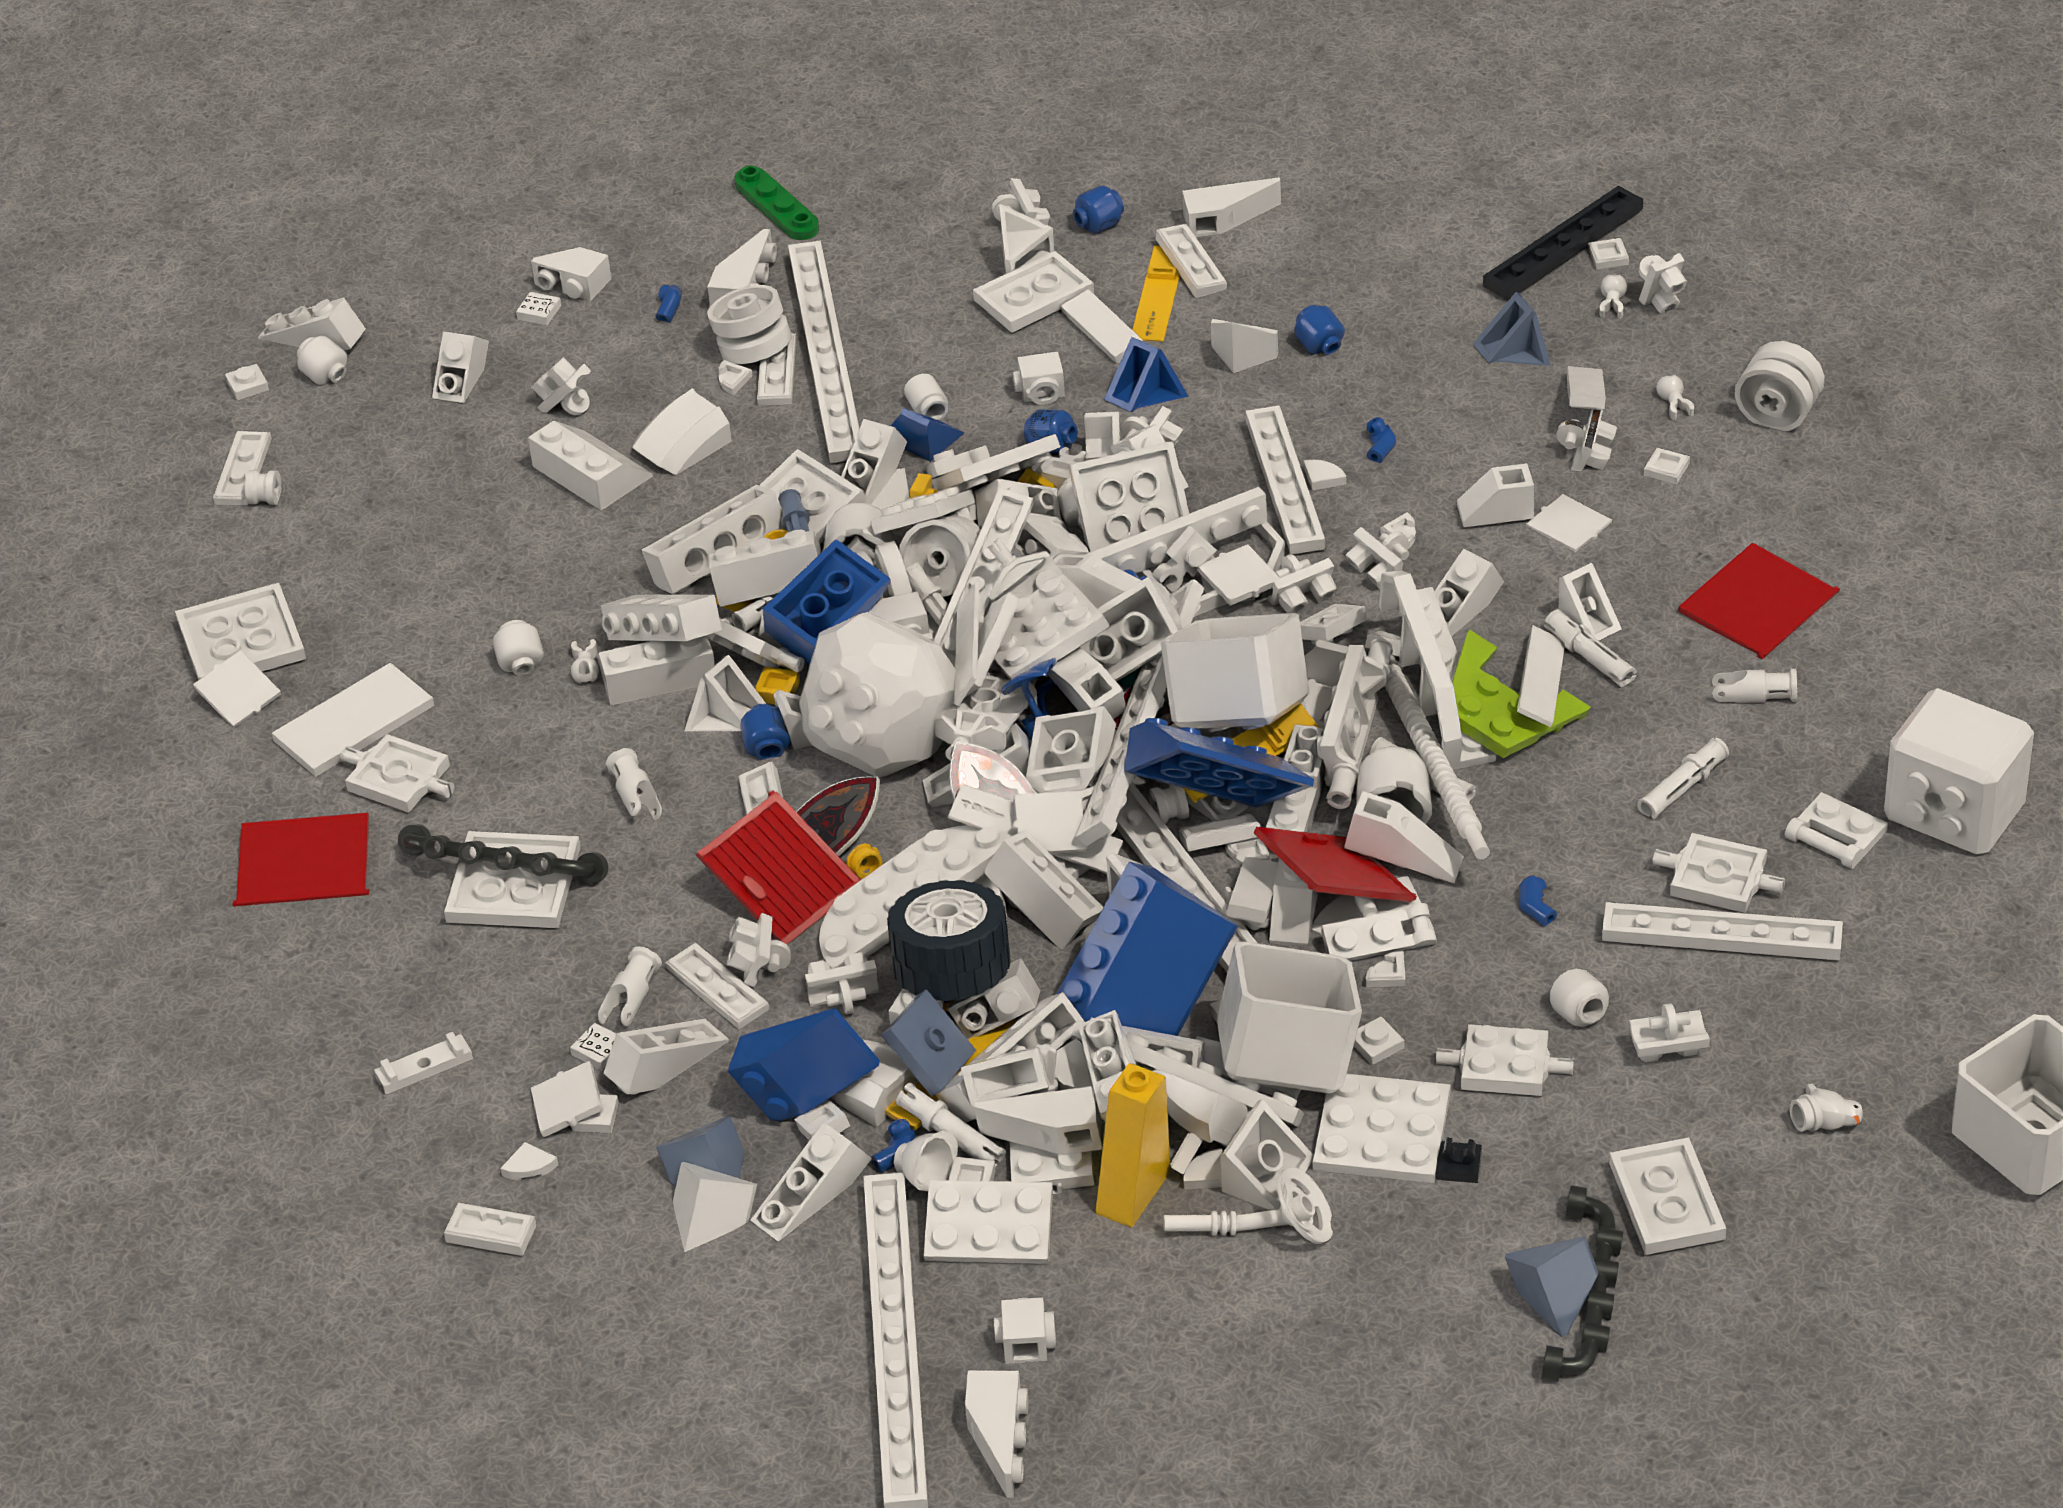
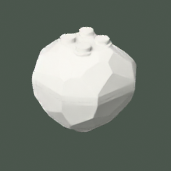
[799,612,956,777]

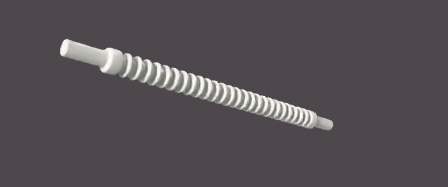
[1384,655,1490,859]

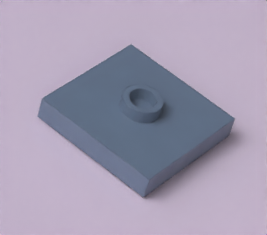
[881,990,976,1096]

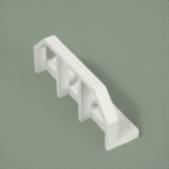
[1085,487,1285,617]
[1379,570,1496,770]

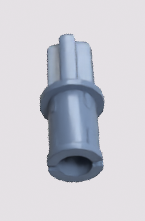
[778,489,810,532]

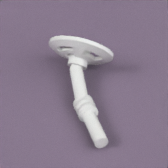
[1163,1167,1333,1244]

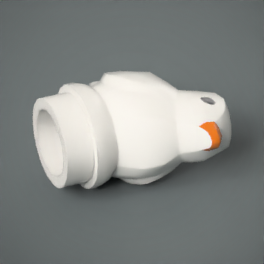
[1790,1083,1863,1132]

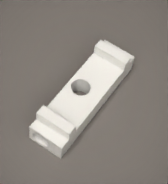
[374,1032,473,1095]

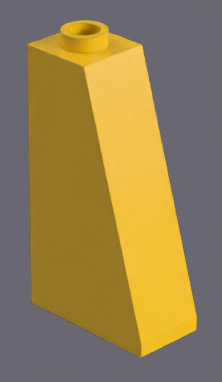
[1096,1063,1171,1228]

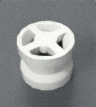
[245,470,282,505]
[1149,784,1189,824]

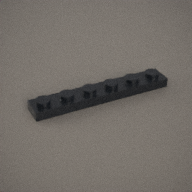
[1483,185,1643,300]

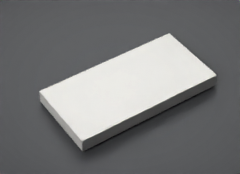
[272,663,434,777]

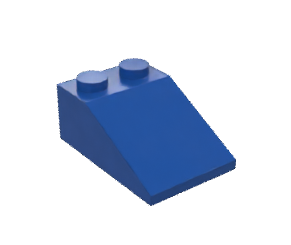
[762,539,891,665]
[727,1008,880,1121]

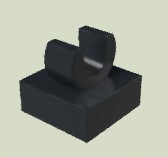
[1437,1137,1482,1183]

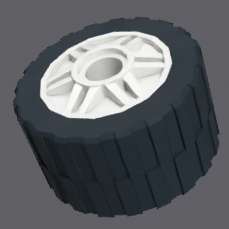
[887,880,1011,1001]

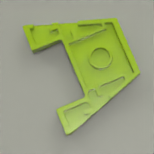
[1452,630,1591,758]

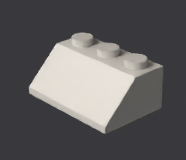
[528,421,653,511]
[709,530,822,607]
[1079,576,1182,682]
[597,635,715,705]

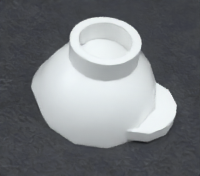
[894,1130,958,1192]

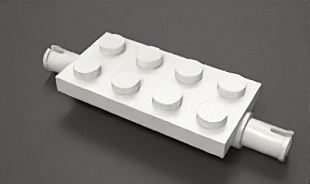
[1317,639,1393,809]

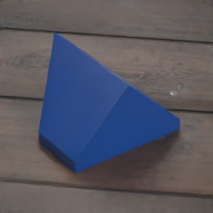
[1104,336,1189,412]
[890,408,964,462]

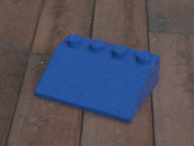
[1124,718,1314,808]
[1057,862,1238,1036]

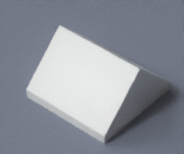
[1220,1099,1314,1210]

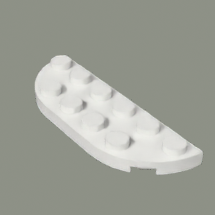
[819,825,1012,969]

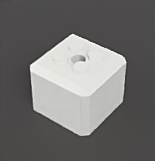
[1161,613,1309,731]
[1884,688,2034,855]
[1217,941,1362,1094]
[1952,1014,2063,1195]

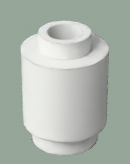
[904,374,948,420]

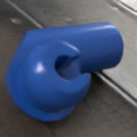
[656,284,682,323]
[1367,417,1396,463]
[1519,875,1557,927]
[871,1119,916,1173]

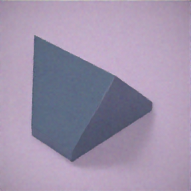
[1473,292,1551,366]
[656,1115,745,1186]
[1505,1236,1598,1337]

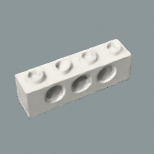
[642,485,785,594]
[601,595,722,641]
[935,992,1085,1123]

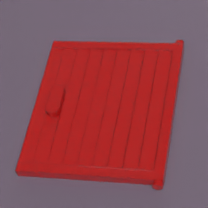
[1678,542,1840,659]
[696,790,861,945]
[233,812,369,907]
[1253,826,1417,902]

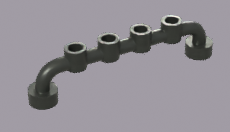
[398,824,609,883]
[1541,1185,1624,1382]

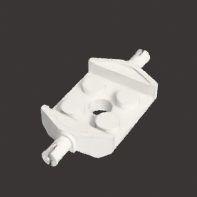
[987,538,1063,603]
[934,672,1037,761]

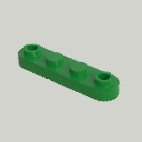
[734,165,819,240]

